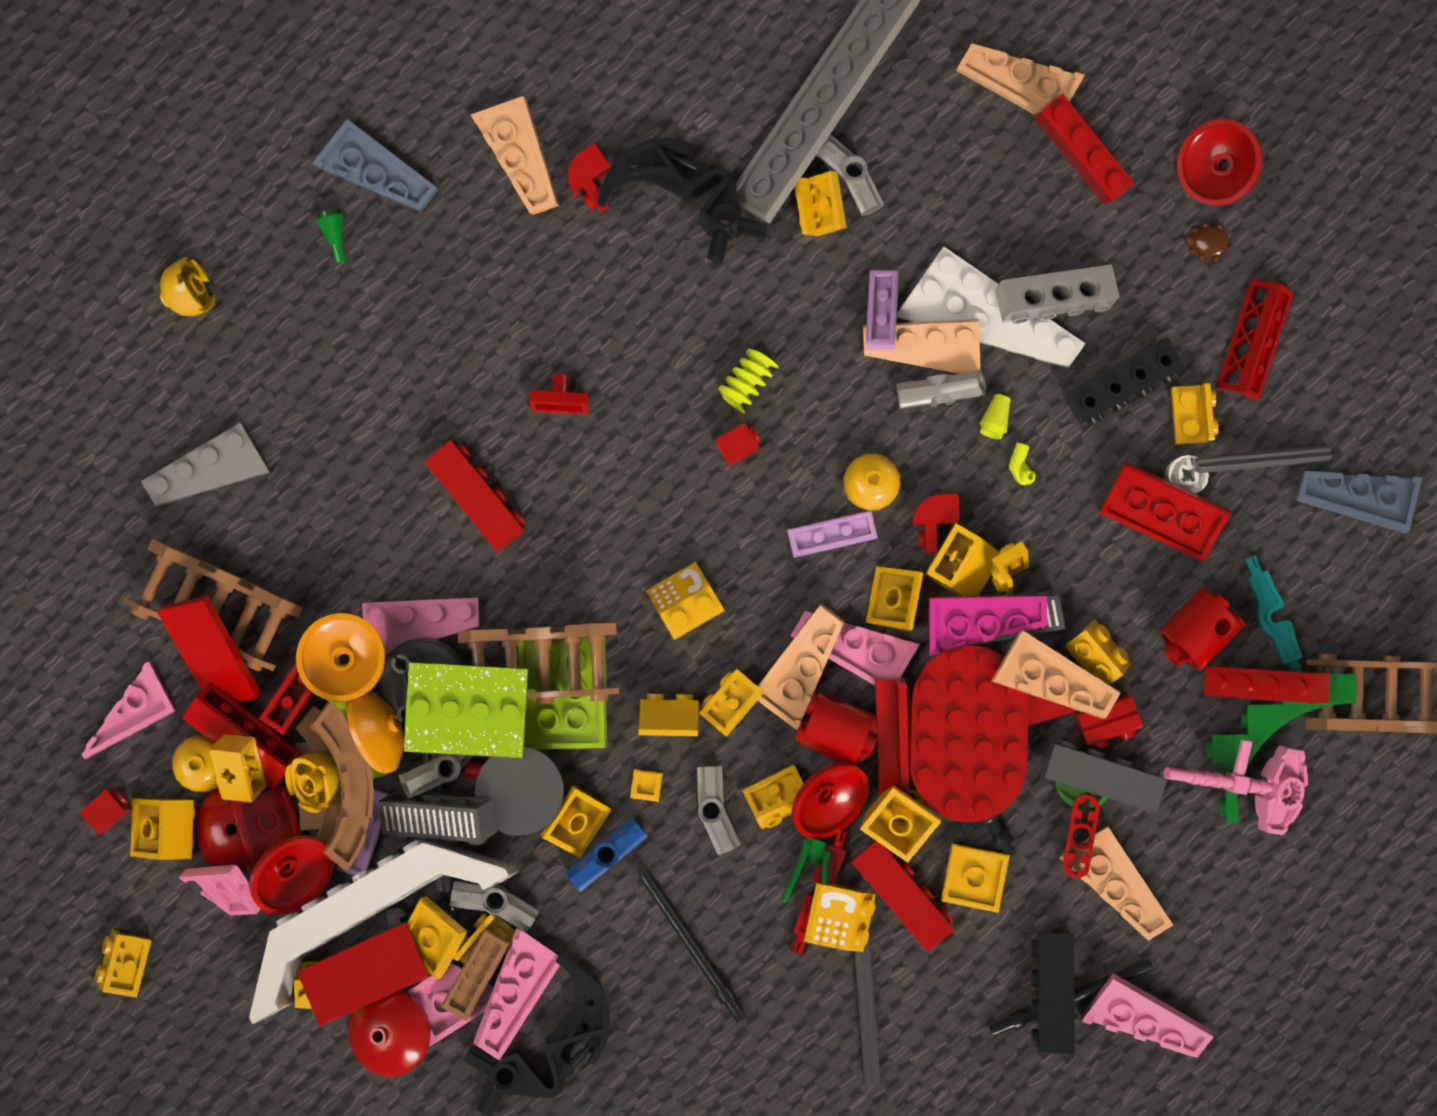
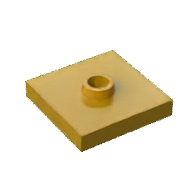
[940,843,1010,913]
[407,896,468,980]

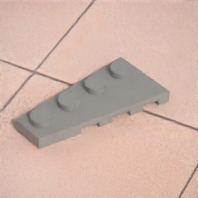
[141,423,271,507]

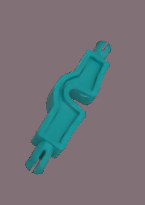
[1245,555,1303,671]

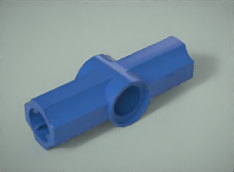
[565,816,648,892]

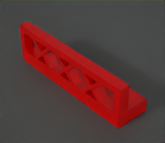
[1216,280,1294,401]
[875,678,910,796]

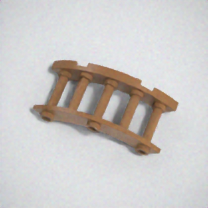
[122,539,303,671]
[458,623,619,704]
[1306,654,1437,733]
[294,702,374,871]

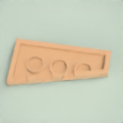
[956,43,1085,114]
[471,96,559,215]
[863,319,980,374]
[758,604,844,730]
[991,630,1120,719]
[1059,825,1173,941]

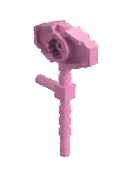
[1163,739,1308,835]

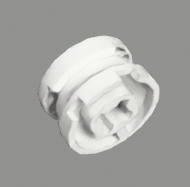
[1164,455,1209,494]

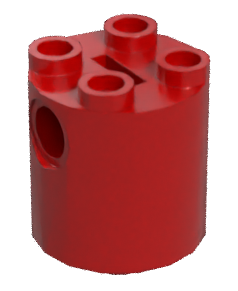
[1158,586,1246,671]
[795,692,879,765]

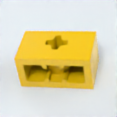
[209,734,267,803]

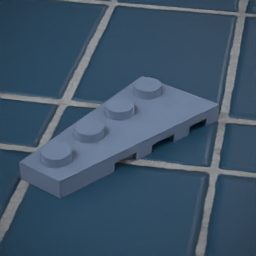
[312,119,438,212]
[1295,471,1422,533]

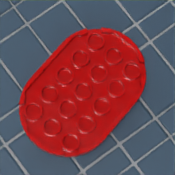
[909,645,1029,822]

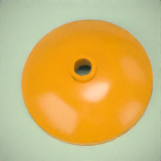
[296,613,385,702]
[347,691,404,774]

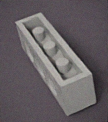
[995,264,1120,324]

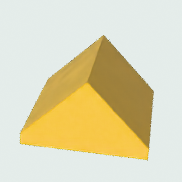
[865,566,923,631]
[540,785,612,858]

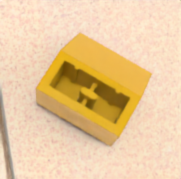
[924,523,1000,596]

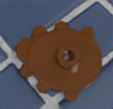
[1184,222,1229,262]

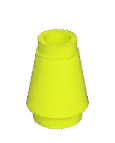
[979,394,1011,439]

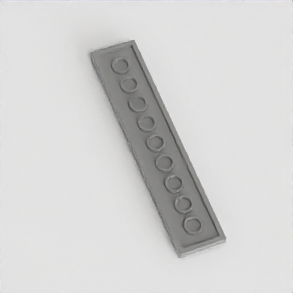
[735,0,921,224]

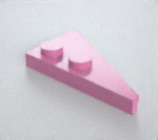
[82,662,177,759]

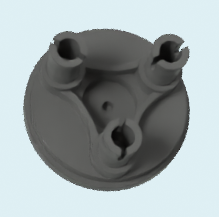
[380,637,464,722]
[475,747,564,836]

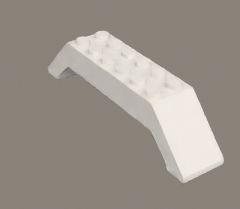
[249,840,519,1024]

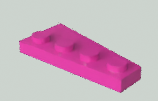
[929,595,1047,656]

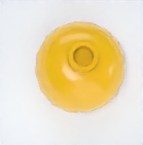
[160,257,216,316]
[843,453,901,511]
[172,735,219,792]
[285,752,341,813]

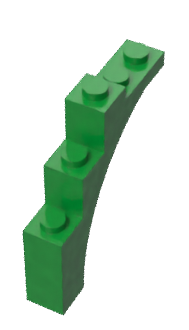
[1206,674,1356,823]

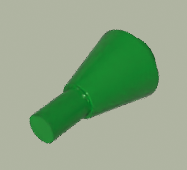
[315,209,347,263]

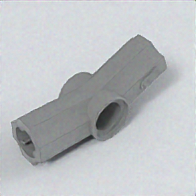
[816,134,884,216]
[896,370,986,409]
[399,754,474,798]
[697,766,741,856]
[450,881,540,933]

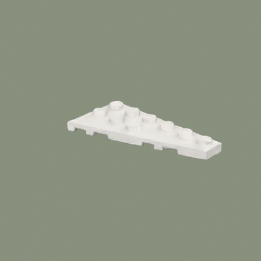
[897,247,1085,368]

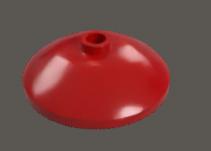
[1177,119,1263,206]
[791,762,869,839]
[193,789,262,872]
[249,836,333,915]
[348,990,431,1077]

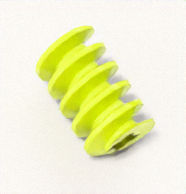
[718,349,779,414]

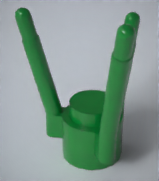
[782,838,831,903]

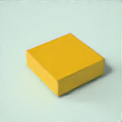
[630,769,663,802]

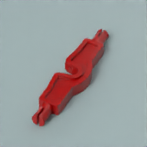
[790,829,849,955]

